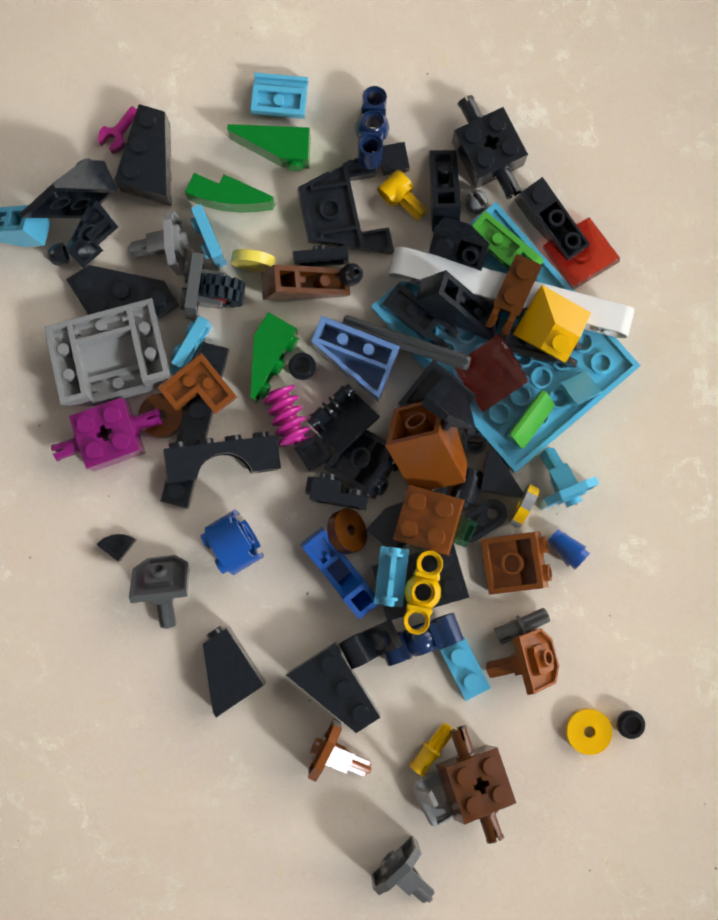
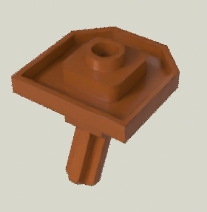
[486,628,559,695]
[308,718,372,782]

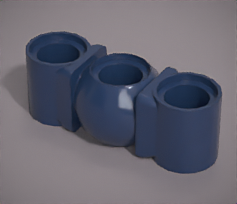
[355,86,390,170]
[383,612,464,666]

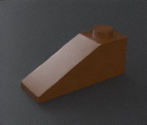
[261,264,350,301]

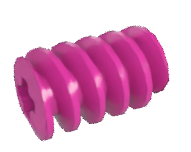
[263,385,311,447]

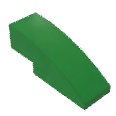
[185,173,275,213]

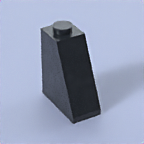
[203,626,266,717]

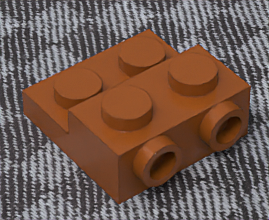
[481,531,552,595]

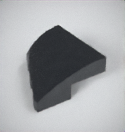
[66,198,118,268]

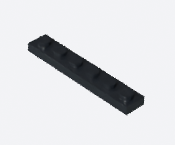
[160,342,230,509]

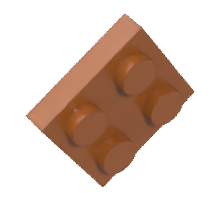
[393,485,465,556]

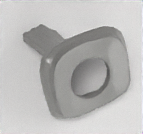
[414,770,453,826]

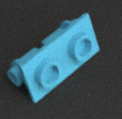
[374,546,409,607]

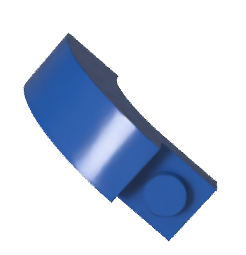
[300,527,378,620]

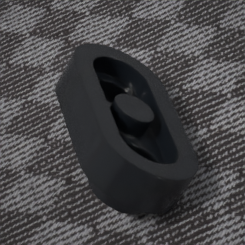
[456,500,507,543]

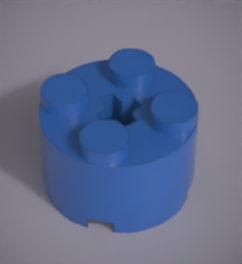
[200,509,264,575]

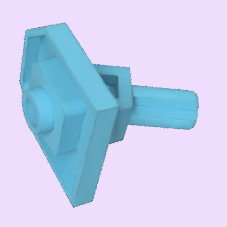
[538,447,599,510]

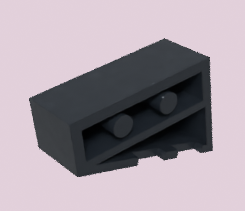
[114,104,172,206]
[286,642,381,733]

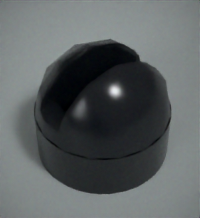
[47,242,70,266]
[339,263,363,287]
[463,431,486,454]

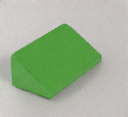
[507,390,555,449]

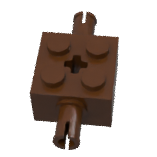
[436,725,516,844]

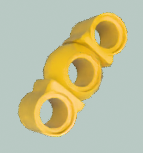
[403,551,443,635]

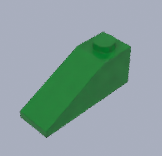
[227,124,311,172]

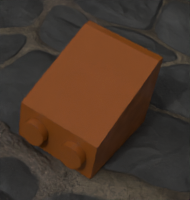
[385,401,468,490]

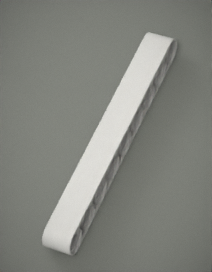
[388,247,634,338]

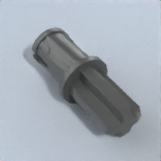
[494,608,550,645]

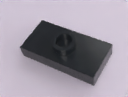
[293,245,349,267]

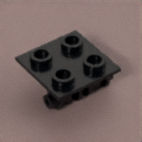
[307,384,380,455]

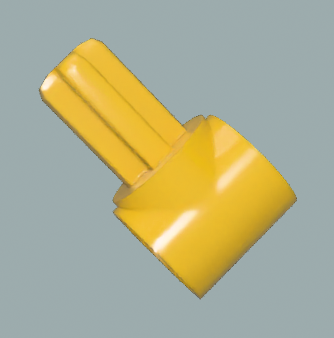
[377,170,427,221]

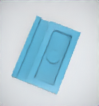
[251,72,309,119]
[190,204,227,269]

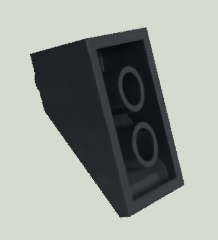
[20,158,118,218]

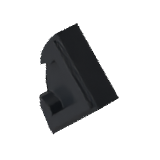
[97,534,137,562]

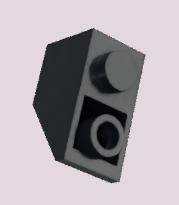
[429,216,490,271]

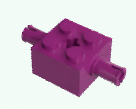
[51,397,163,471]

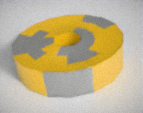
[509,484,540,528]

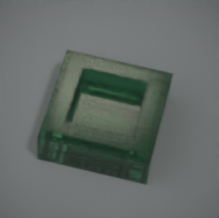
[453,515,478,547]

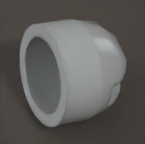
[465,190,488,214]

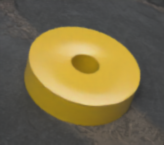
[565,708,612,755]

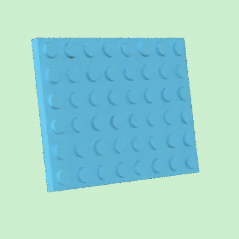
[371,202,641,474]

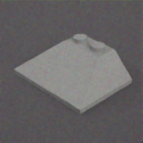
[44,298,171,406]

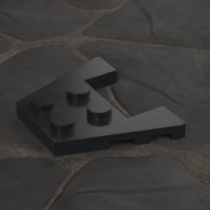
[297,151,394,255]

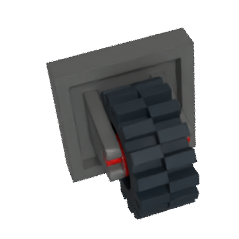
[180,252,246,320]

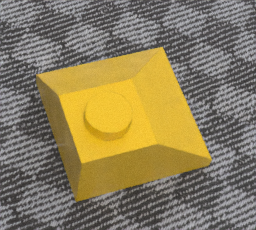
[513,285,591,363]

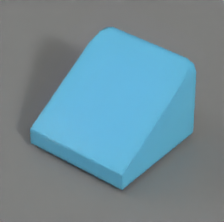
[560,370,601,408]

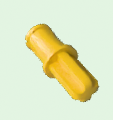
[409,722,453,777]

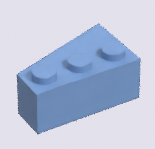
[311,316,400,403]

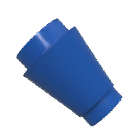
[547,529,590,570]

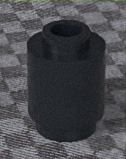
[450,467,482,509]

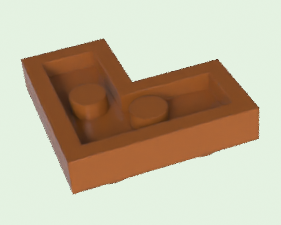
[158,353,238,415]

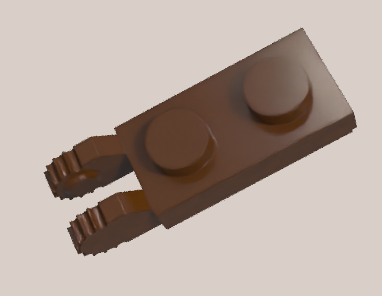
[485,254,542,336]

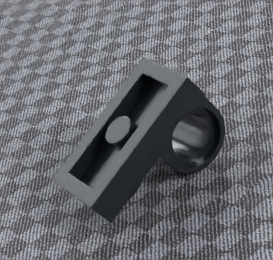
[339,619,403,670]

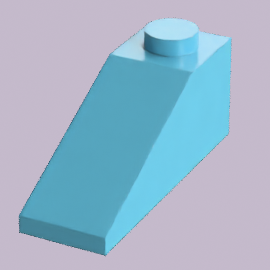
[0,205,51,247]

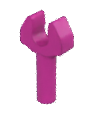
[98,106,137,154]

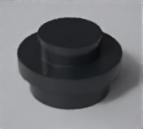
[288,353,316,380]
[616,710,645,739]

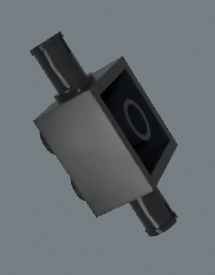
[452,95,528,199]

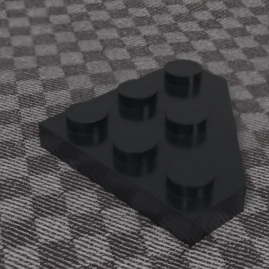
[66,265,180,320]

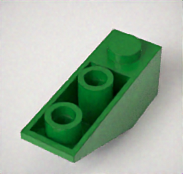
[250,312,299,403]

